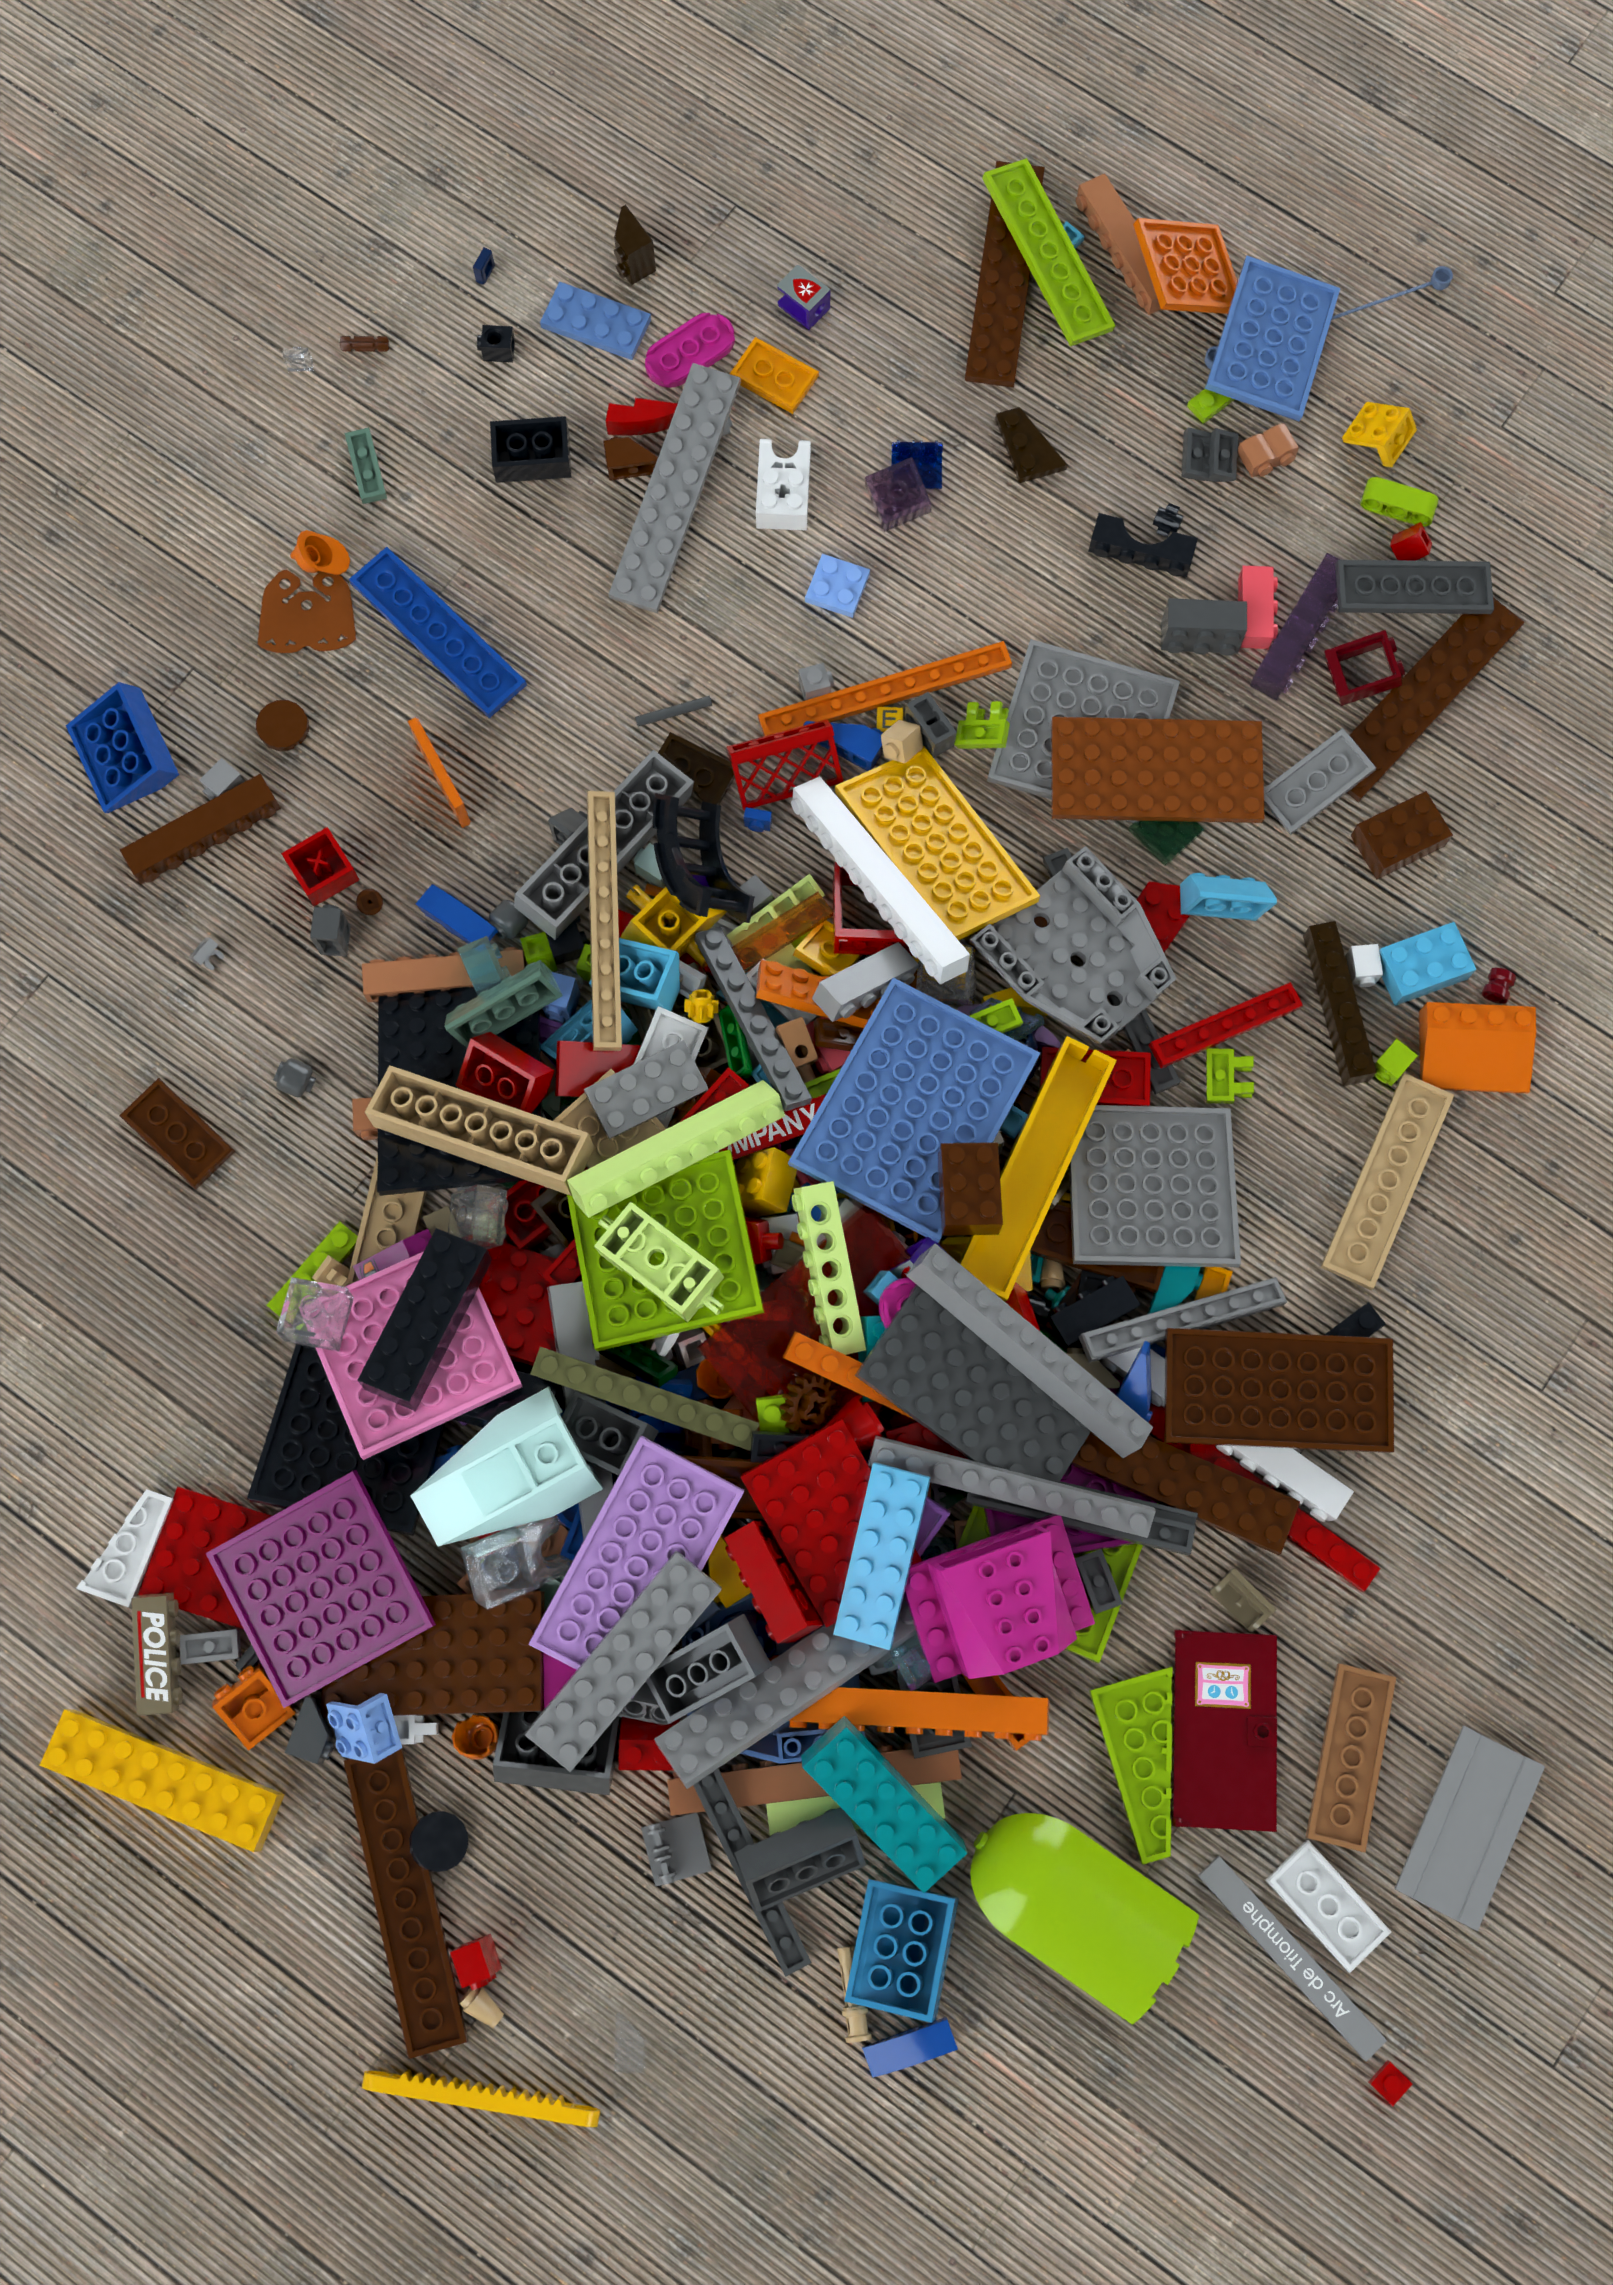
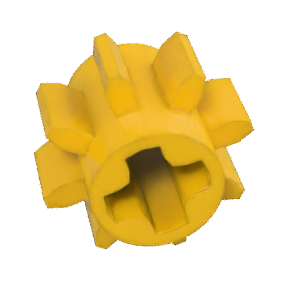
[684,989,719,1023]

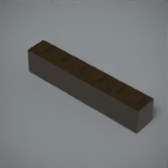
[1303,921,1377,1086]

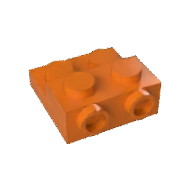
[212,1664,296,1751]

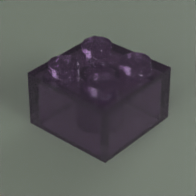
[865,457,932,532]

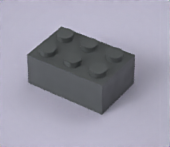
[1161,598,1247,656]

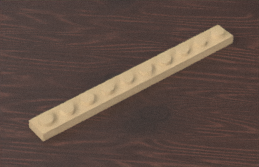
[587,791,622,1051]

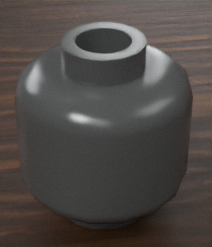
[489,900,528,939]
[273,1058,316,1098]

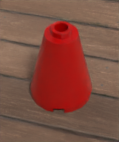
[823,1394,889,1453]

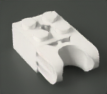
[756,439,811,530]

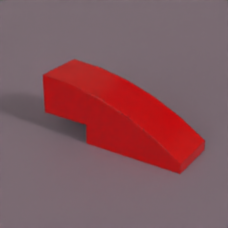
[606,398,678,436]

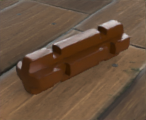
[340,336,390,352]

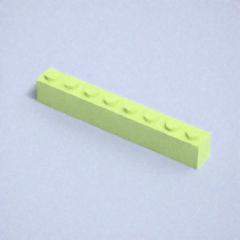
[567,1080,785,1218]

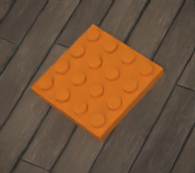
[1133,218,1238,314]

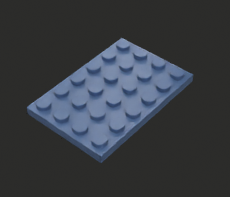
[1205,256,1341,421]

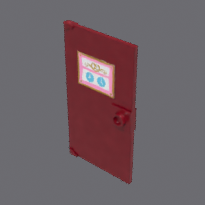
[1172,1629,1277,1832]

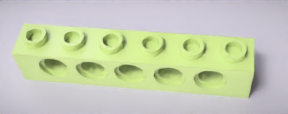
[792,1181,866,1355]

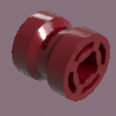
[1481,967,1517,1004]

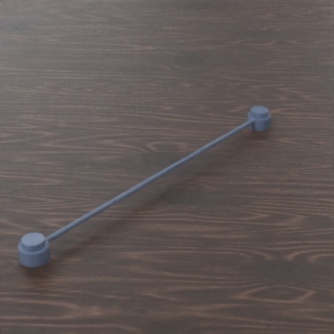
[1204,266,1453,369]

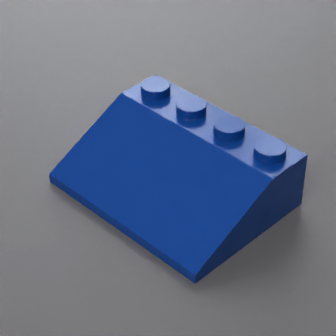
[66,682,179,814]

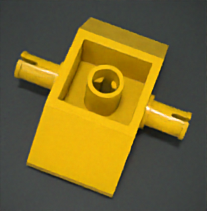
[620,885,727,968]

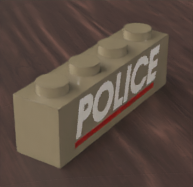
[131,1593,183,1716]

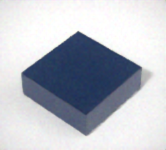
[473,247,495,285]

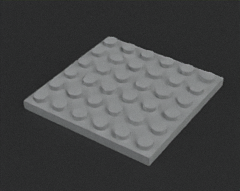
[987,639,1180,824]
[1069,1105,1241,1268]

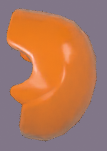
[696,1355,742,1399]
[452,1714,499,1760]

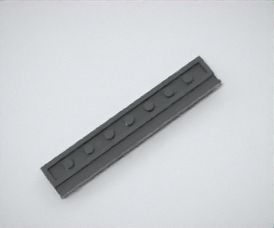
[965,1481,1198,1556]

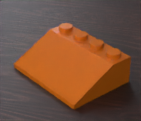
[1419,1002,1536,1094]

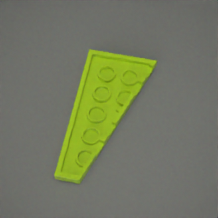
[1089,1666,1173,1865]

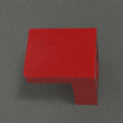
[1390,522,1432,561]

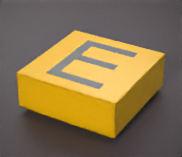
[876,707,903,733]

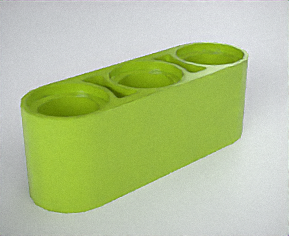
[1360,477,1439,527]

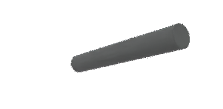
[635,695,712,727]

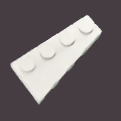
[76,1489,174,1608]

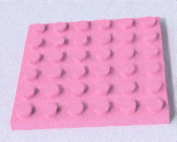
[299,1251,523,1460]

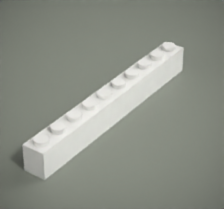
[791,776,970,984]
[1098,1348,1354,1522]

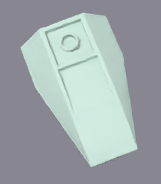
[410,1387,604,1546]

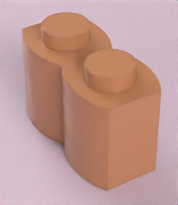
[1237,423,1299,477]

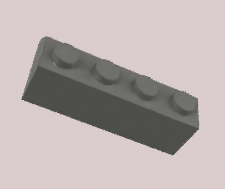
[734,1807,866,1913]

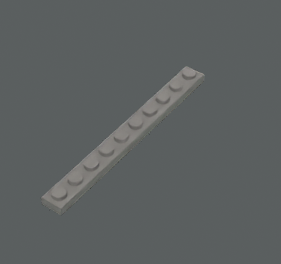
[868,1436,1156,1538]

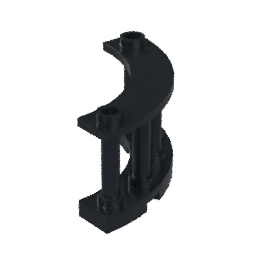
[652,793,755,923]

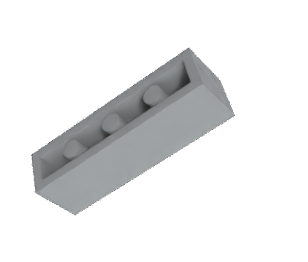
[812,942,919,1022]

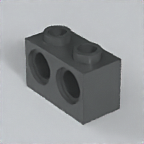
[904,692,957,758]
[310,905,351,957]

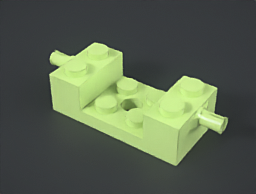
[594,1202,724,1322]

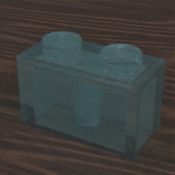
[457,936,511,995]

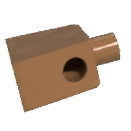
[775,1017,818,1083]

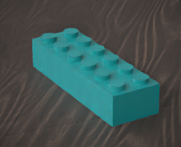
[801,1716,968,1893]

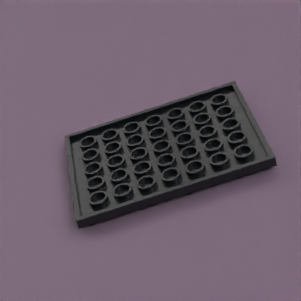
[377,984,543,1196]

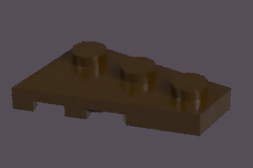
[995,407,1068,483]
[658,732,739,805]

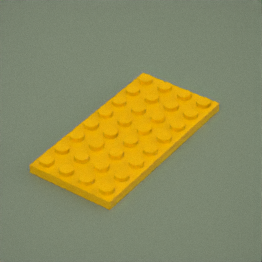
[835,746,1040,941]

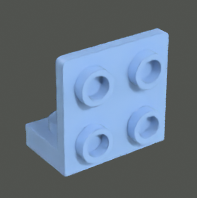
[326,1693,402,1764]

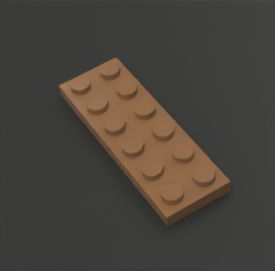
[1305,1663,1396,1852]

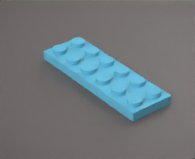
[833,1462,931,1650]

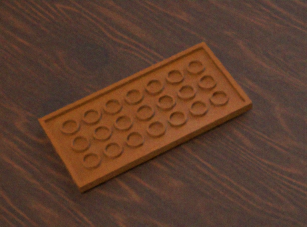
[1051,717,1265,823]

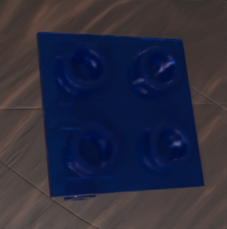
[891,440,943,489]

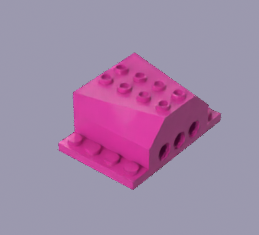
[904,1514,1095,1683]

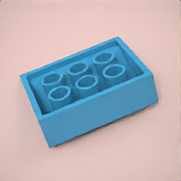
[845,1879,959,2023]

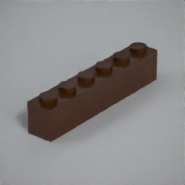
[120,773,281,885]

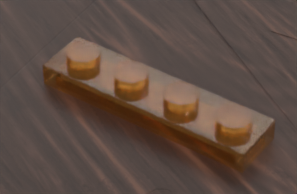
[731,891,833,973]

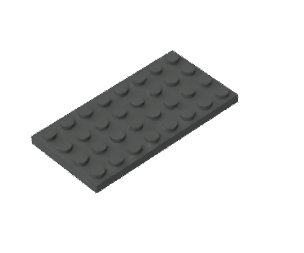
[855,1284,1091,1483]

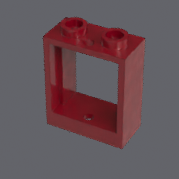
[1324,630,1405,706]

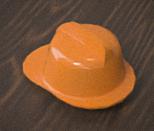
[290,530,350,575]

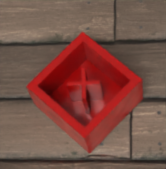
[281,827,360,907]

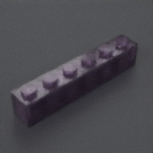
[1250,553,1340,700]

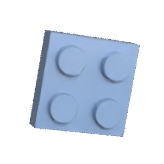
[805,554,870,618]

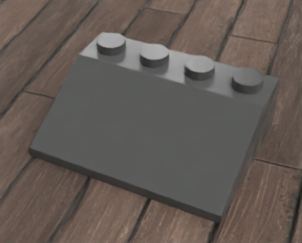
[493,1711,621,1795]

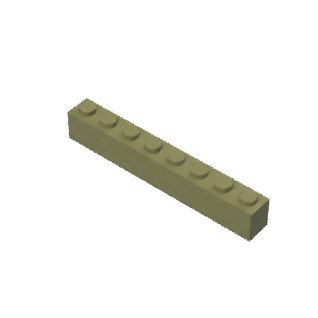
[530,1347,760,1451]

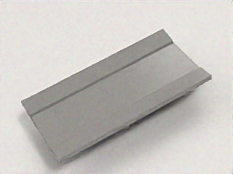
[1394,1726,1545,1931]

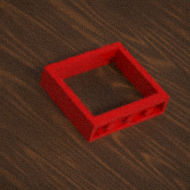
[833,862,913,956]

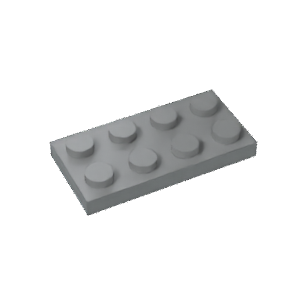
[1264,728,1376,835]
[584,1040,709,1140]

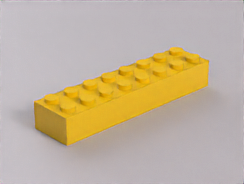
[39,1709,285,1852]

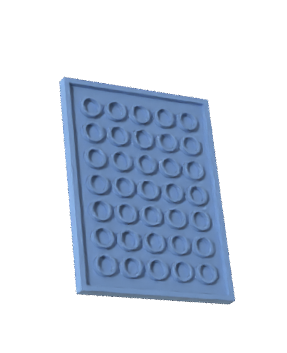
[788,977,1040,1243]

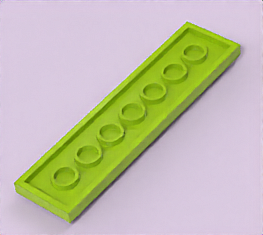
[982,158,1116,347]

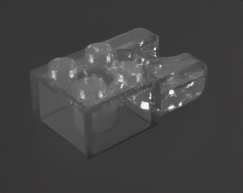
[460,1515,571,1610]

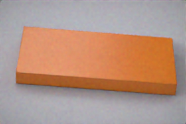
[408,717,471,828]

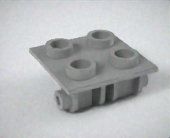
[641,1812,712,1887]

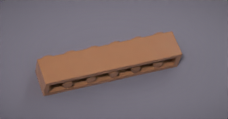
[1076,173,1161,315]
[362,947,526,1003]

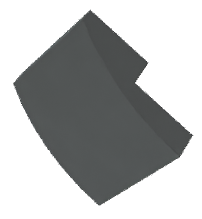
[1181,427,1238,482]

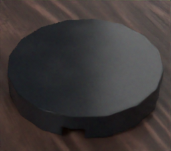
[409,1811,469,1872]

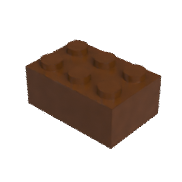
[1351,791,1453,880]
[938,1142,1003,1236]

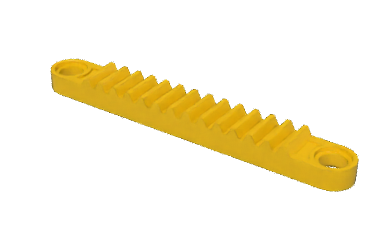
[362,2069,600,2127]

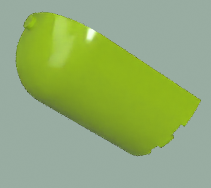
[970,1813,1199,2025]

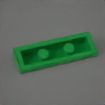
[718,1005,753,1083]

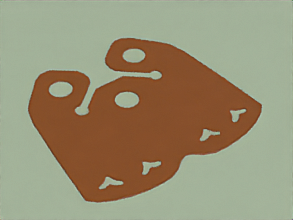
[258,570,356,653]

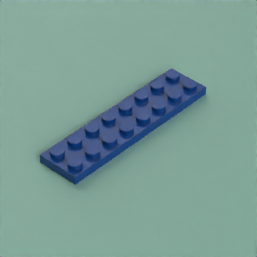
[349,547,527,719]

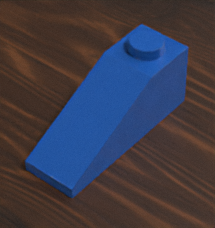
[803,721,883,771]
[1116,1341,1153,1423]

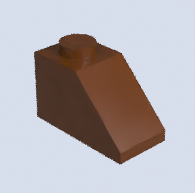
[603,437,657,481]

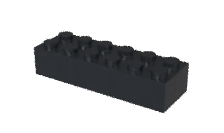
[358,1228,492,1411]

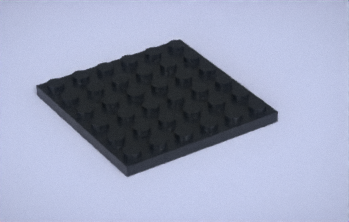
[247,1339,446,1536]

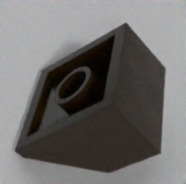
[614,205,656,286]

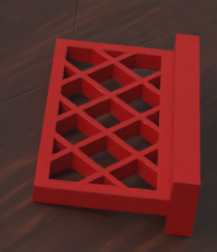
[726,719,843,810]

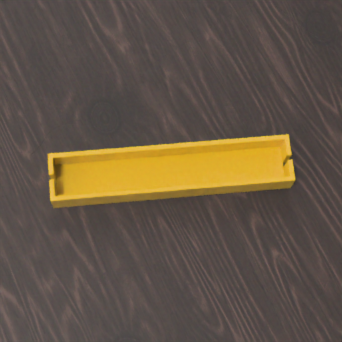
[959,1036,1117,1302]

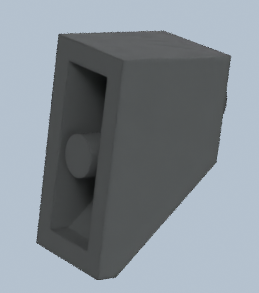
[548,808,587,846]
[285,1696,334,1764]

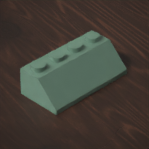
[445,960,563,1048]

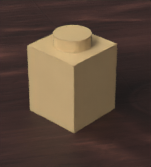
[881,720,923,763]

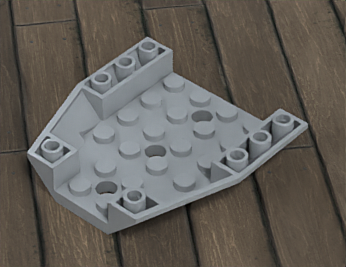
[970,846,1176,1044]

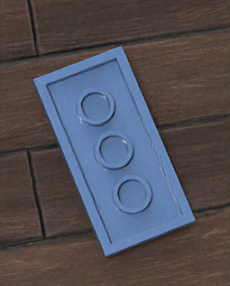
[540,281,651,360]

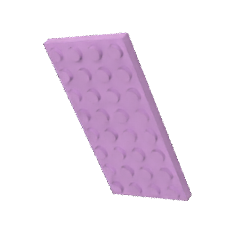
[528,1435,744,1699]

